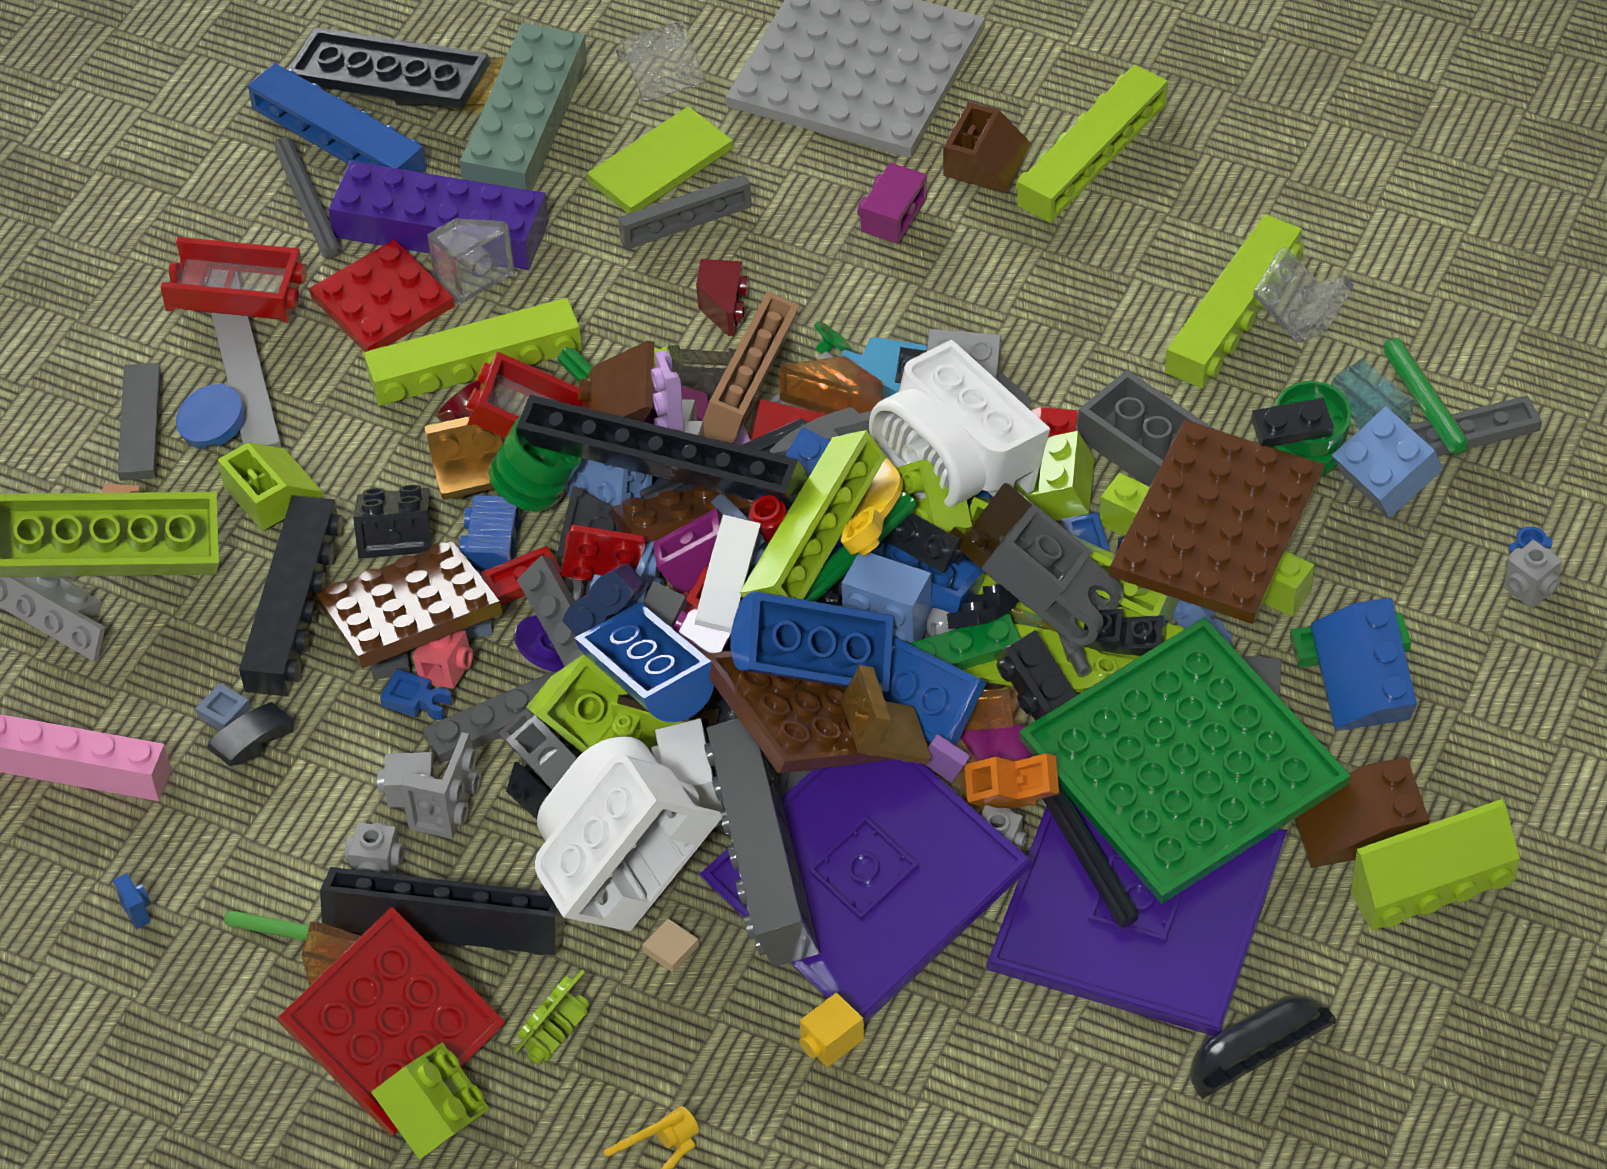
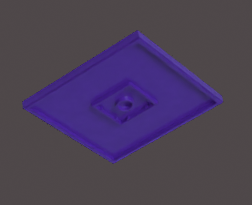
[699,760,1032,1025]
[987,795,1287,1036]

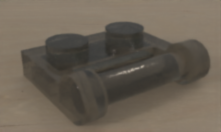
[667,345,737,403]

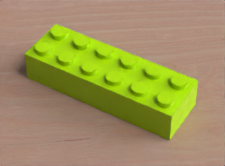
[0,492,219,577]

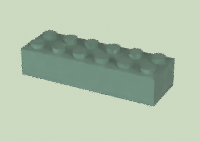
[460,23,587,191]

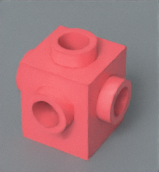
[413,630,473,689]

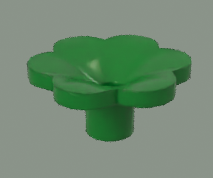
[813,322,852,354]

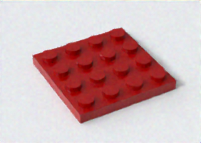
[276,907,505,1137]

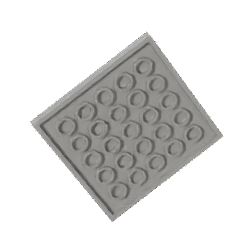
[725,0,985,158]

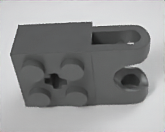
[981,503,1124,646]

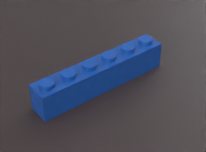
[248,63,426,173]

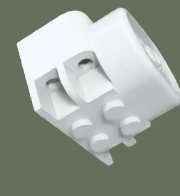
[869,339,1050,507]
[535,736,723,932]

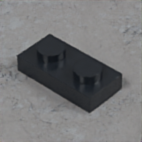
[1251,398,1334,447]

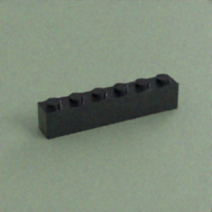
[239,495,343,697]
[320,867,564,956]

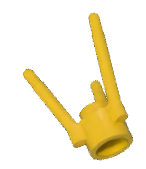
[604,1106,699,1169]

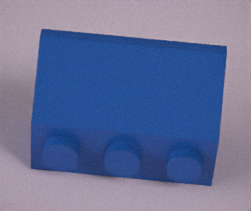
[1310,597,1417,731]

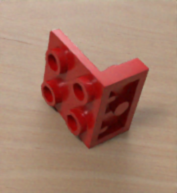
[561,525,646,581]

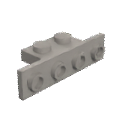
[0,577,105,661]

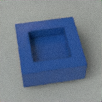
[113,873,151,929]

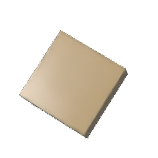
[642,919,699,973]

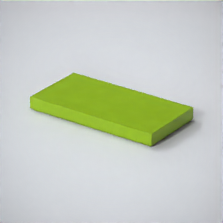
[587,106,733,214]

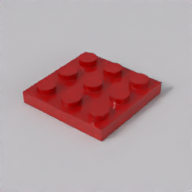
[309,239,455,352]

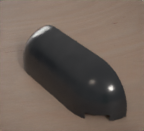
[1190,995,1336,1099]

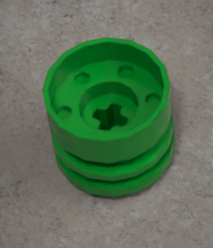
[1272,380,1352,477]
[488,417,582,512]

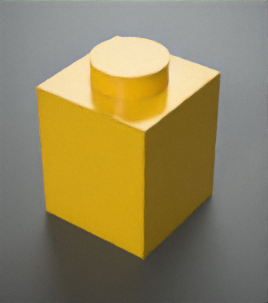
[799,992,864,1068]

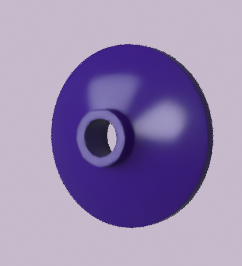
[514,615,565,672]

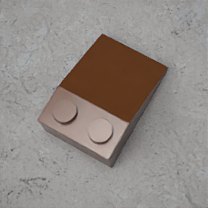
[578,340,655,422]
[1294,757,1430,868]

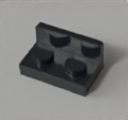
[994,630,1077,721]

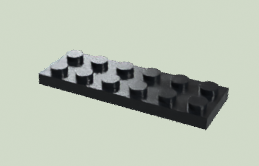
[288,27,491,109]

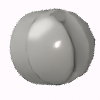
[926,608,956,637]

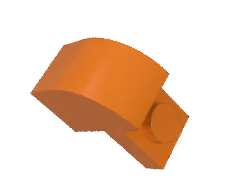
[964,753,1059,808]

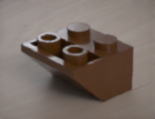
[943,102,1031,193]

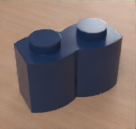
[563,563,646,637]

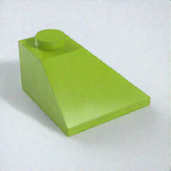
[526,654,628,753]

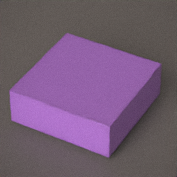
[924,735,970,783]

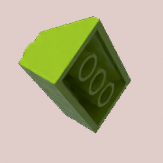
[1351,799,1520,931]

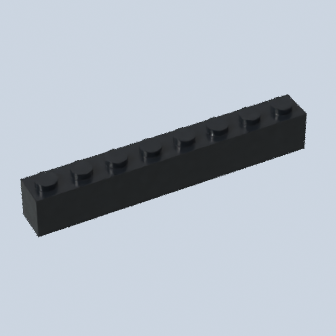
[517,395,809,509]

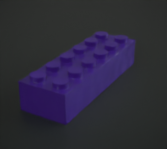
[328,161,549,270]

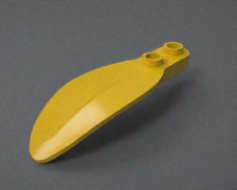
[841,457,903,556]

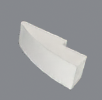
[694,515,760,633]

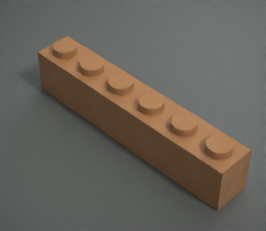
[702,292,799,444]

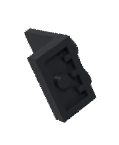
[353,485,432,559]

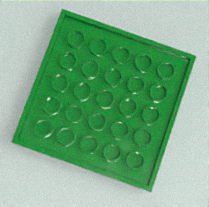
[1019,617,1351,904]

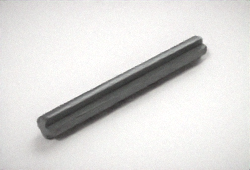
[274,137,340,259]

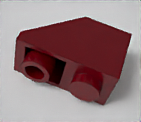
[696,259,749,337]

